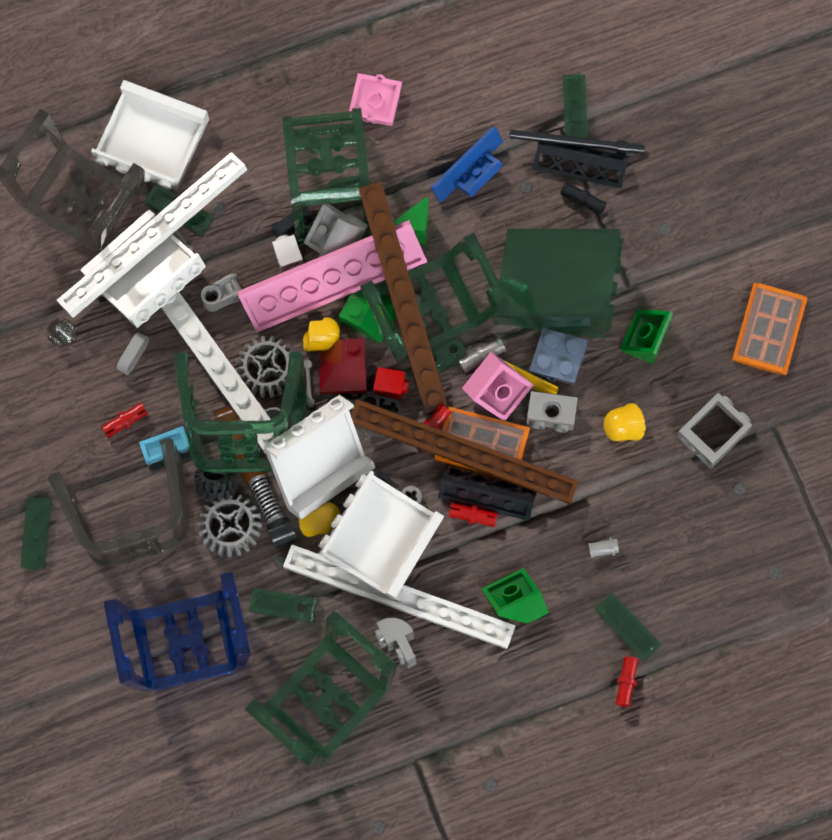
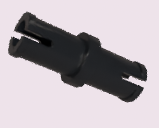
[560,182,607,215]

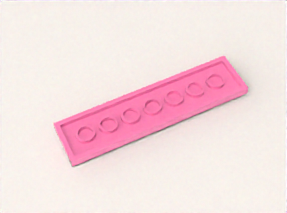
[238,220,427,333]

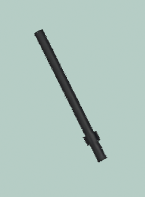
[509,129,645,154]

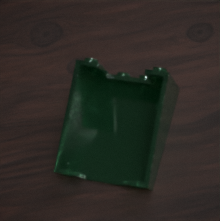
[494,229,624,339]

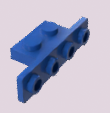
[431,126,503,202]

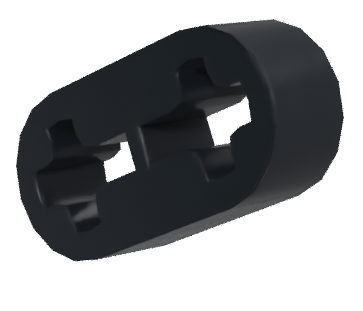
[271,205,313,238]

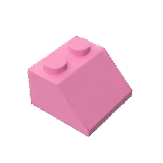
[462,352,534,421]

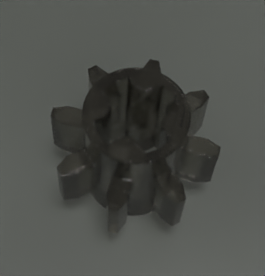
[47,318,76,347]

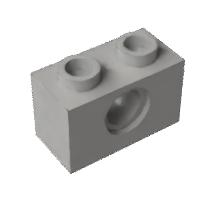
[527,391,578,433]

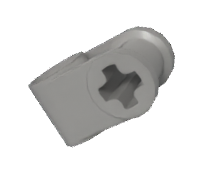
[201,273,242,312]

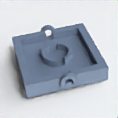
[529,328,588,385]

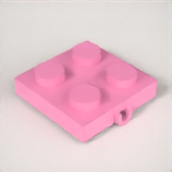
[348,73,402,126]

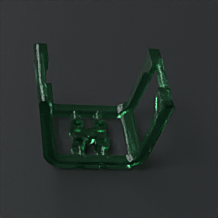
[282,107,372,245]
[360,233,510,364]
[174,351,308,473]
[245,610,398,766]

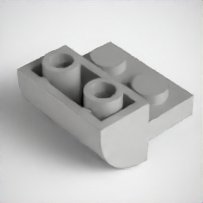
[304,203,368,257]
[375,618,416,668]

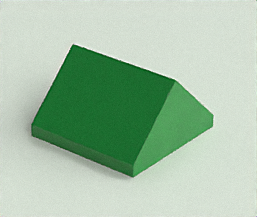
[393,197,430,246]
[620,309,673,364]

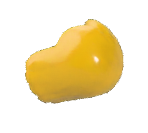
[303,317,340,352]
[603,403,646,442]
[299,502,341,537]

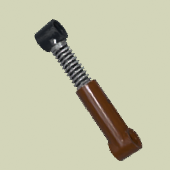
[213,405,297,548]

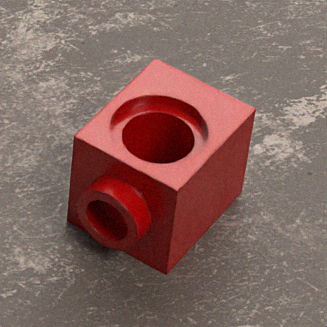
[373,367,409,400]

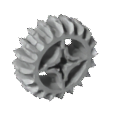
[236,336,299,398]
[198,495,263,557]

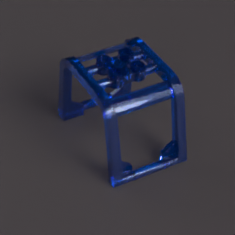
[103,572,251,691]

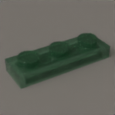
[562,74,588,138]
[144,183,215,238]
[20,497,52,570]
[594,593,662,662]

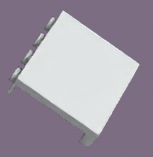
[91,80,209,190]
[81,210,206,328]
[264,395,375,519]
[318,471,444,599]

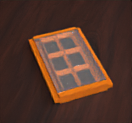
[732,283,807,376]
[434,407,530,473]

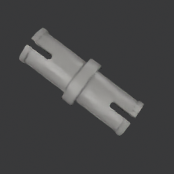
[459,338,506,374]

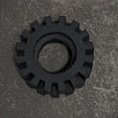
[194,462,238,501]

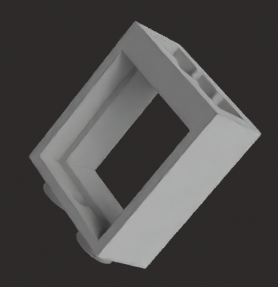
[677,393,752,469]

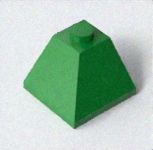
[339,287,396,344]
[482,568,549,623]

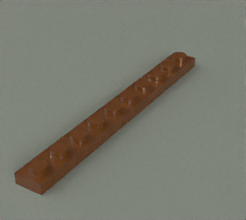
[358,182,448,414]
[351,399,579,504]

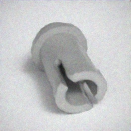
[588,537,619,558]

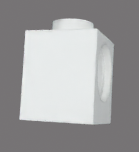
[272,235,303,273]

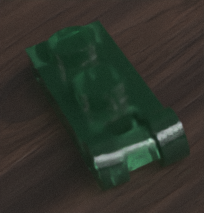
[249,588,319,623]

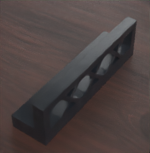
[533,142,629,189]
[438,464,537,521]

